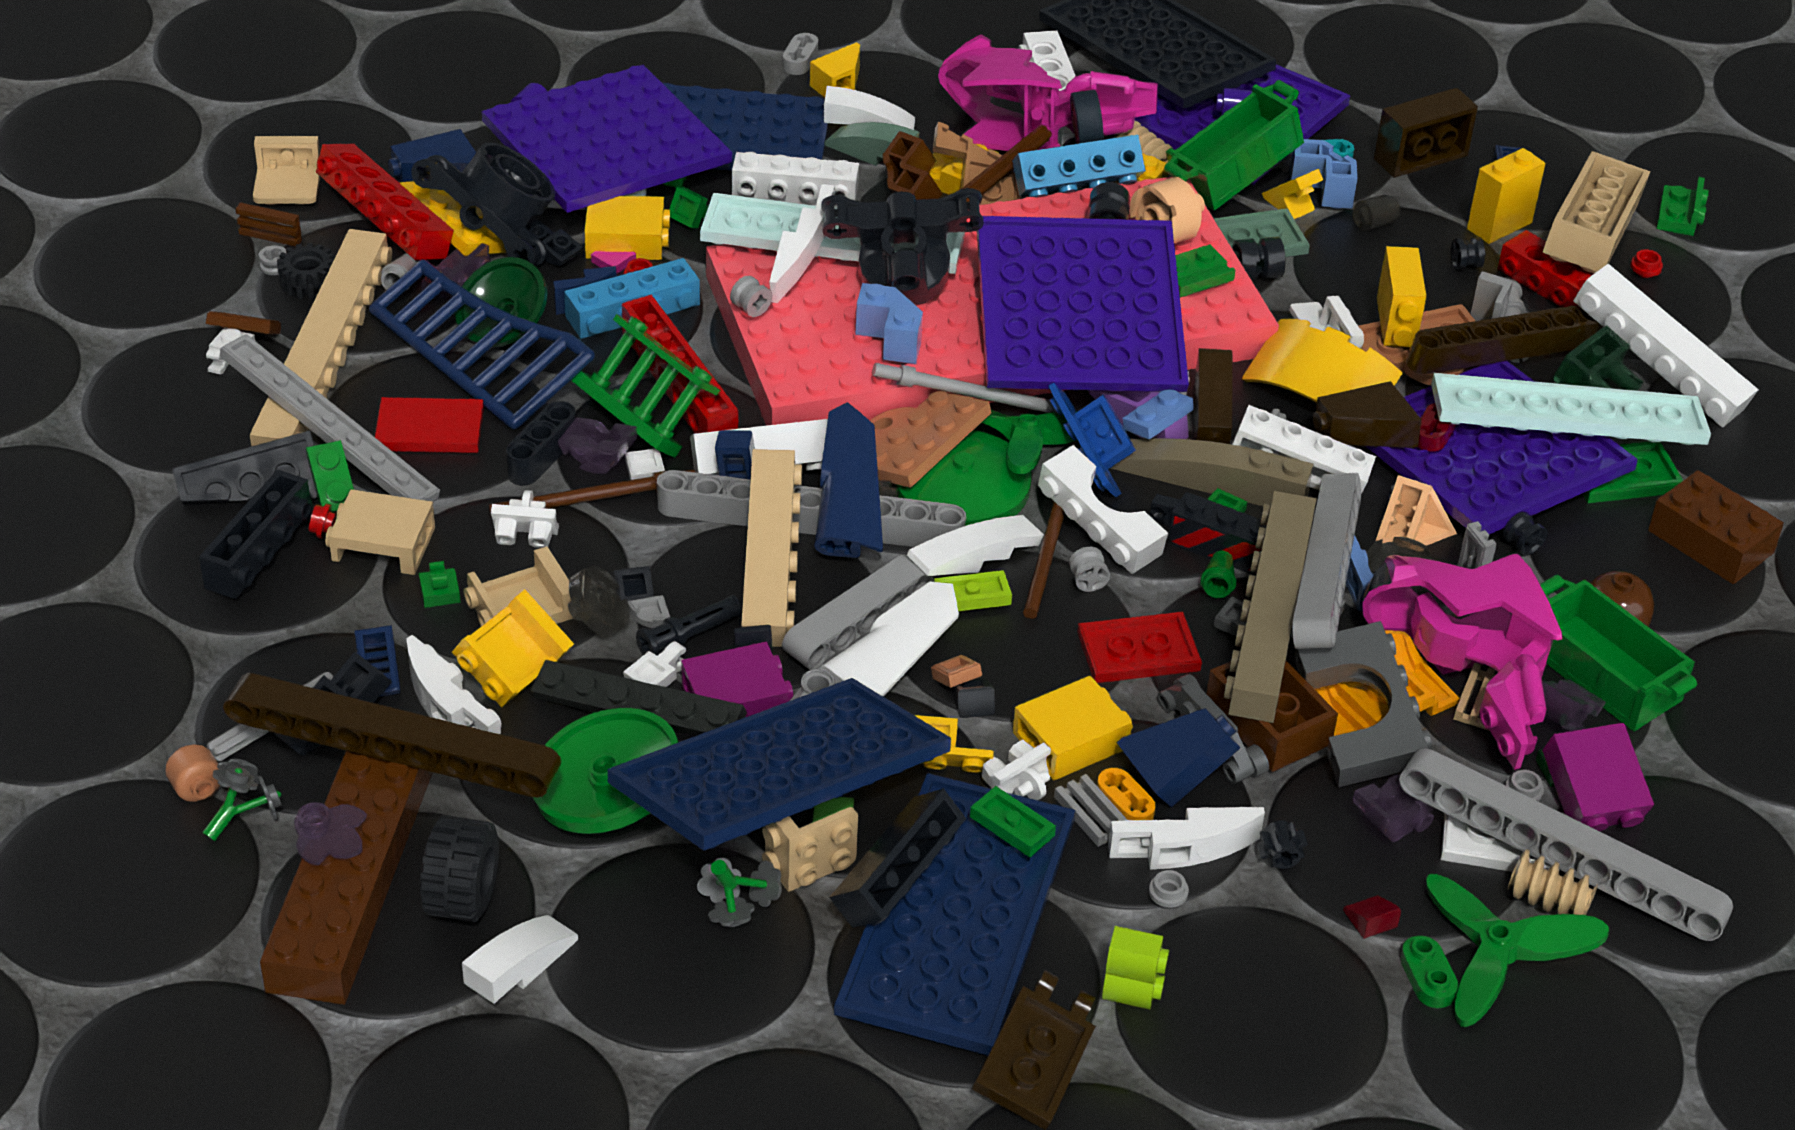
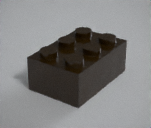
[1374,88,1478,178]

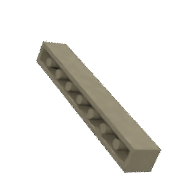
[1224,491,1317,723]

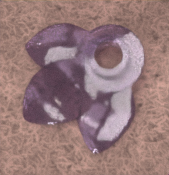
[294,802,367,865]

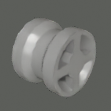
[730,276,772,317]
[1069,546,1110,592]

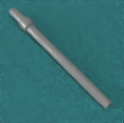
[872,363,1057,413]

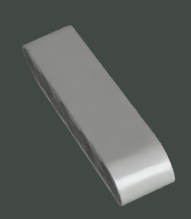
[782,555,933,670]

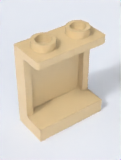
[325,490,435,575]
[464,546,577,627]

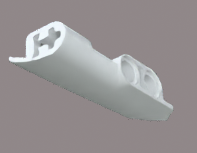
[818,582,959,697]

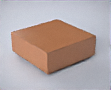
[931,655,982,688]

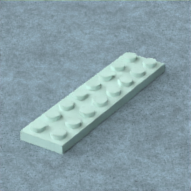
[700,193,965,274]
[1431,373,1711,445]

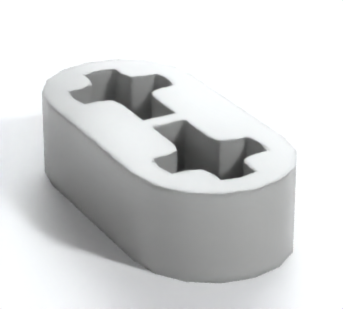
[783,33,818,75]

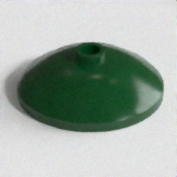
[455,257,548,347]

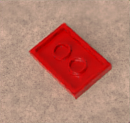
[375,397,484,453]
[1077,612,1202,683]

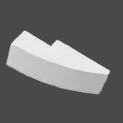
[824,86,915,130]
[462,915,578,1004]

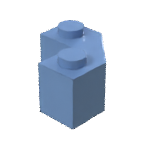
[1290,139,1357,209]
[856,283,923,364]

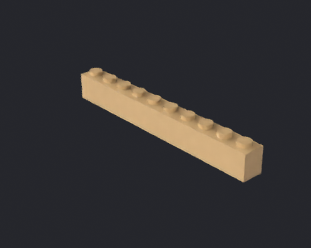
[250,229,392,446]

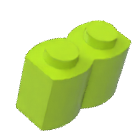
[1102,926,1169,1010]

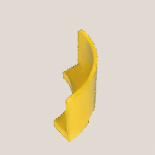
[1242,319,1402,403]

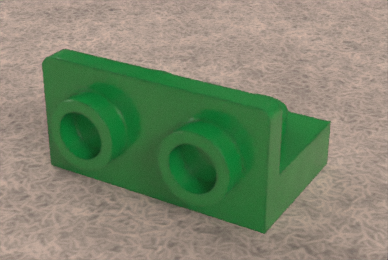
[1656,177,1709,236]

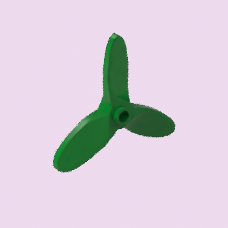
[981,410,1078,474]
[1426,874,1609,1027]

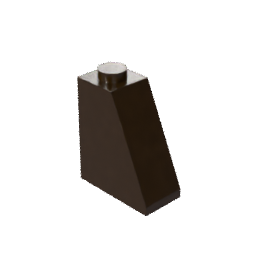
[1192,348,1233,444]
[1313,381,1422,448]

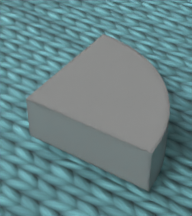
[628,595,670,628]

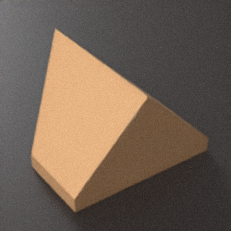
[1375,475,1457,552]

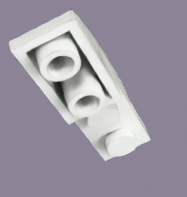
[406,635,502,734]
[1108,807,1265,870]

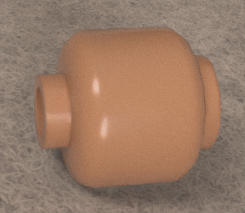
[166,744,220,802]

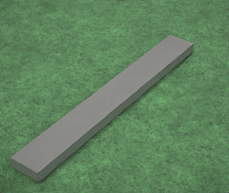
[220,334,440,502]

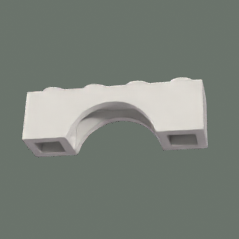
[1038,445,1168,574]

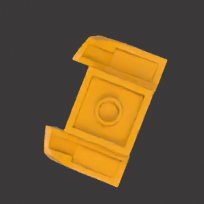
[1315,630,1460,736]

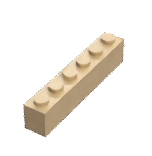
[741,449,802,647]

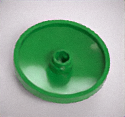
[894,430,1031,526]
[533,708,679,834]

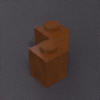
[883,131,943,200]

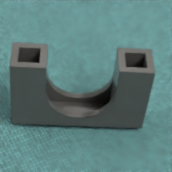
[1294,621,1432,787]

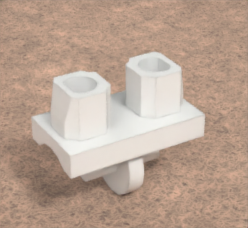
[491,490,559,548]
[982,739,1051,800]

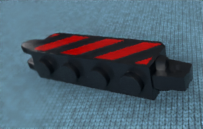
[1149,492,1310,576]

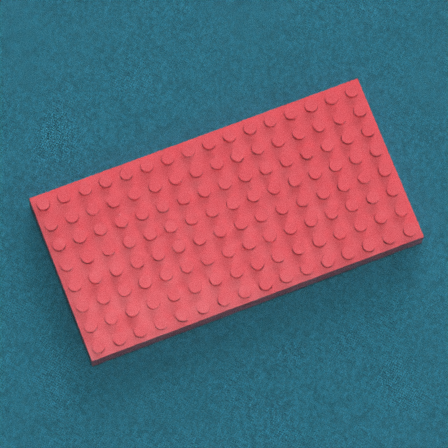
[706,176,1279,426]

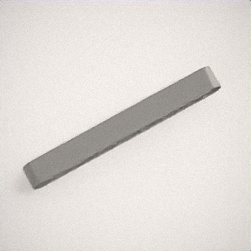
[657,470,966,547]
[1293,473,1361,649]
[1399,748,1733,941]

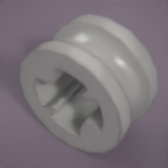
[258,245,286,276]

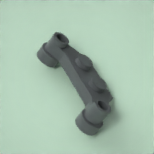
[1157,674,1269,784]

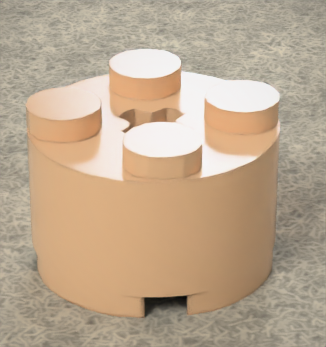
[1130,177,1205,244]

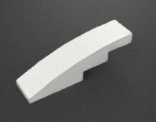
[769,184,836,303]
[907,515,1044,576]

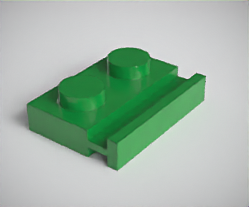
[1175,244,1236,298]

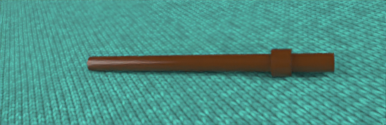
[489,469,696,518]
[1023,500,1065,619]

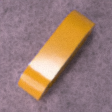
[1097,768,1156,820]

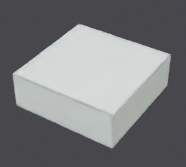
[625,449,665,480]

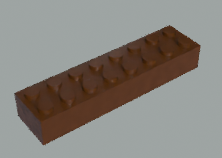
[260,751,433,1005]

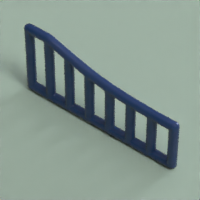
[369,260,595,429]

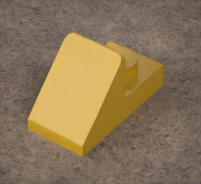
[1262,169,1323,219]

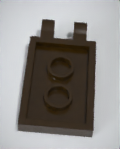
[971,970,1096,1130]

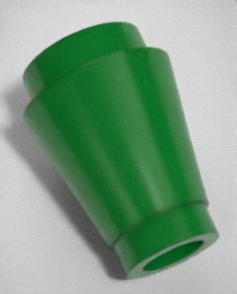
[1201,550,1236,598]

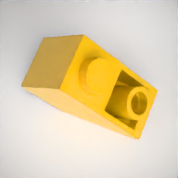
[810,42,860,97]

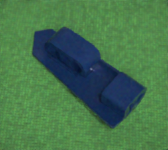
[814,402,883,558]

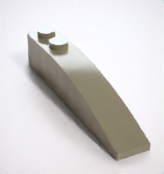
[1111,438,1314,507]

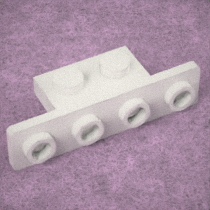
[1289,296,1364,348]

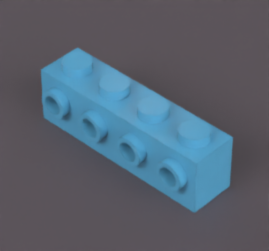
[1012,134,1146,197]
[564,258,700,339]

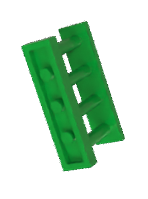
[572,314,721,458]

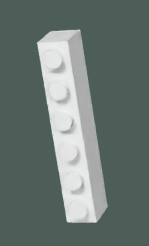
[1573,264,1759,428]

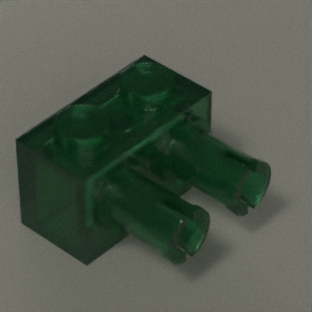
[1552,325,1644,391]

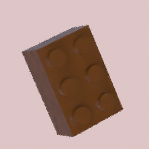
[1648,470,1784,585]
[1206,661,1338,772]

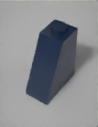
[388,129,476,182]
[1117,708,1241,807]

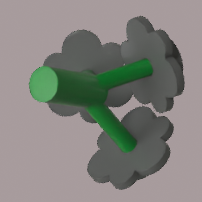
[202,759,281,841]
[697,858,782,927]

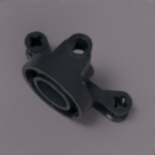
[411,142,556,266]
[821,188,984,305]

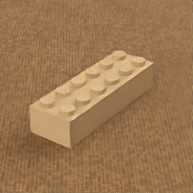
[1543,151,1651,273]

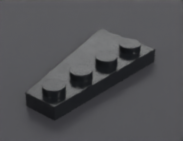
[172,431,318,504]

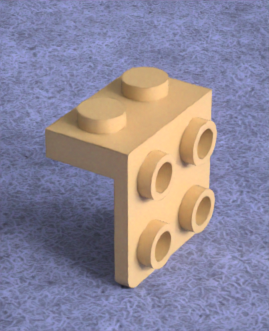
[253,136,320,205]
[762,807,858,892]

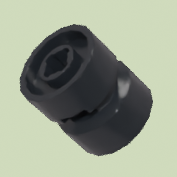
[1088,182,1131,220]
[1232,237,1286,280]

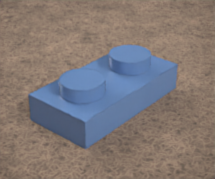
[1123,390,1194,440]
[1346,536,1374,611]

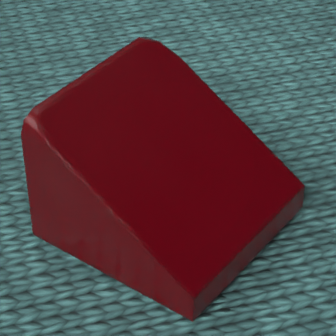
[1343,895,1401,939]

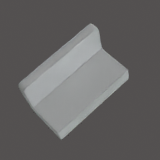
[1471,271,1513,321]

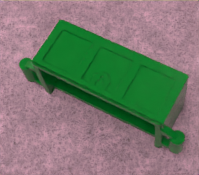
[1164,80,1304,211]
[1540,575,1697,732]

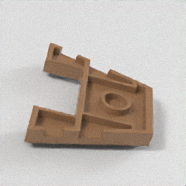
[933,122,1022,205]

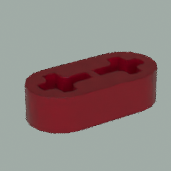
[1418,403,1456,452]

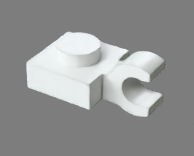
[206,327,255,375]
[623,641,686,687]

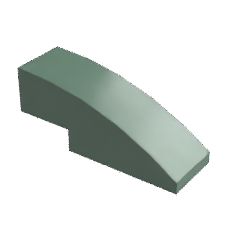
[825,122,919,166]

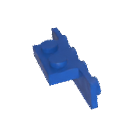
[1048,383,1136,497]

